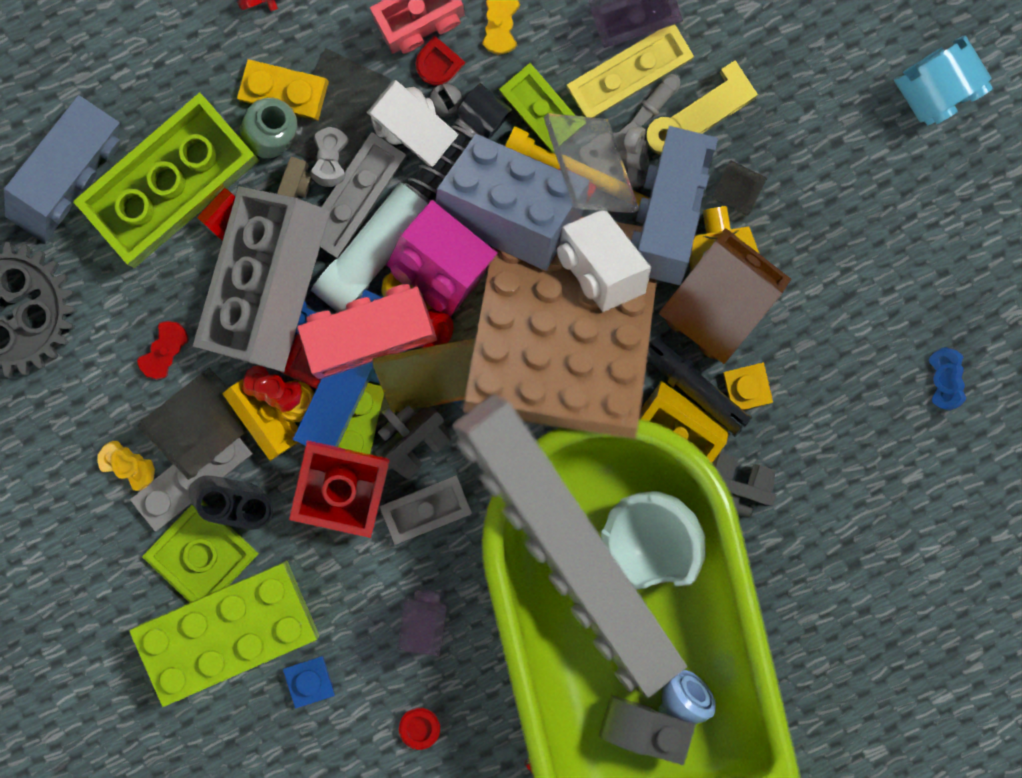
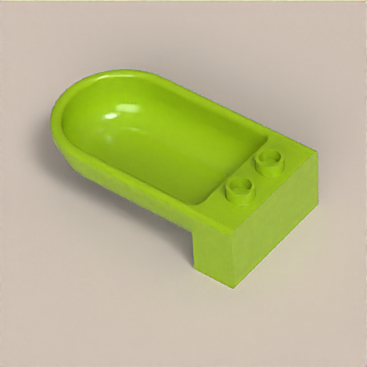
[482,419,801,778]

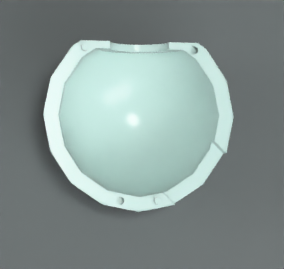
[601,491,705,589]

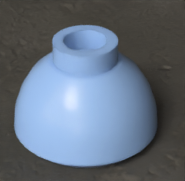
[659,670,716,724]

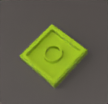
[142,500,259,602]

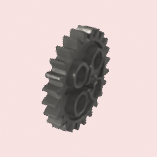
[0,242,77,377]

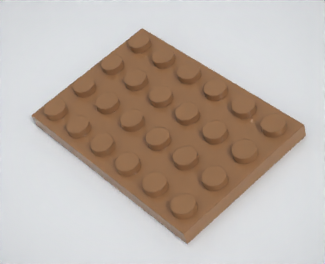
[464,217,657,439]

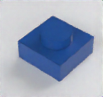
[283,656,336,709]

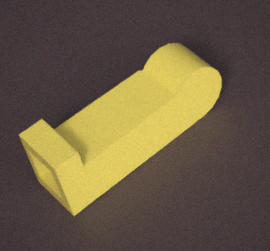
[646,60,758,155]

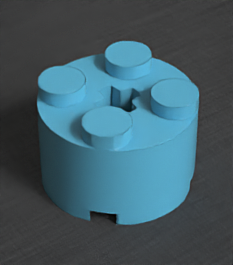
[894,35,993,126]

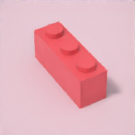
[297,284,437,379]

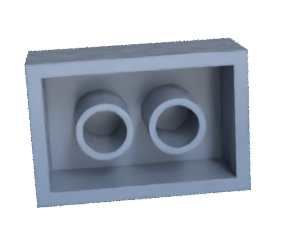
[436,134,588,270]

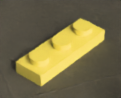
[566,22,694,122]

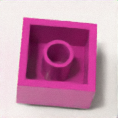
[386,200,497,317]

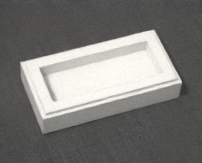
[367,80,459,167]

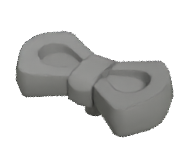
[310,127,348,187]

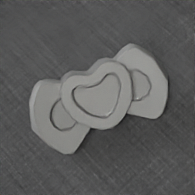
[620,126,649,187]

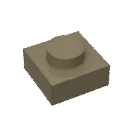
[277,156,312,199]

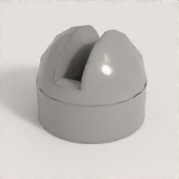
[430,84,463,117]

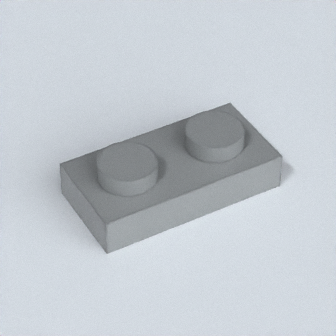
[379,475,472,545]

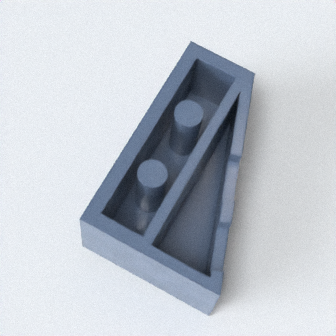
[631,126,718,286]

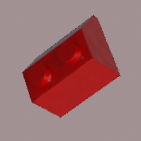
[289,440,390,538]

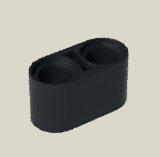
[189,475,273,530]

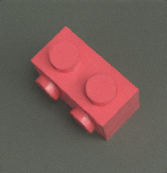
[370,0,465,54]

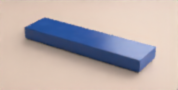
[293,289,383,447]

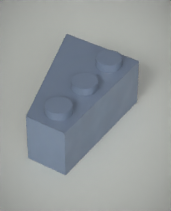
[4,95,121,244]

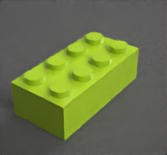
[73,92,259,268]
[129,560,320,707]

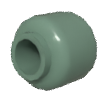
[240,98,297,158]

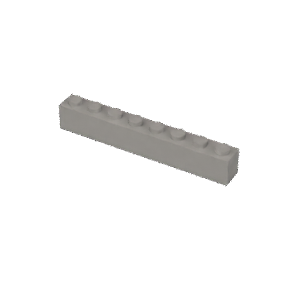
[452,394,687,698]

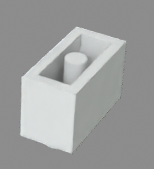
[557,209,651,312]

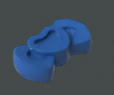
[929,347,967,411]

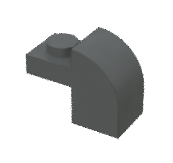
[599,695,696,766]

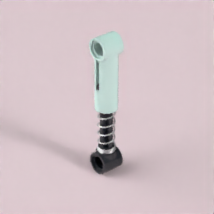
[311,83,513,313]

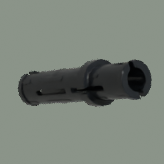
[646,337,752,437]

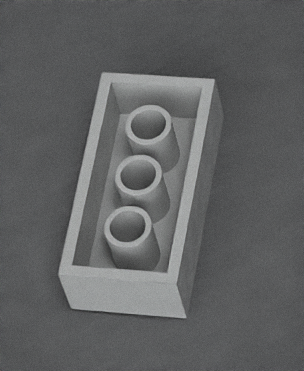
[193,186,330,372]

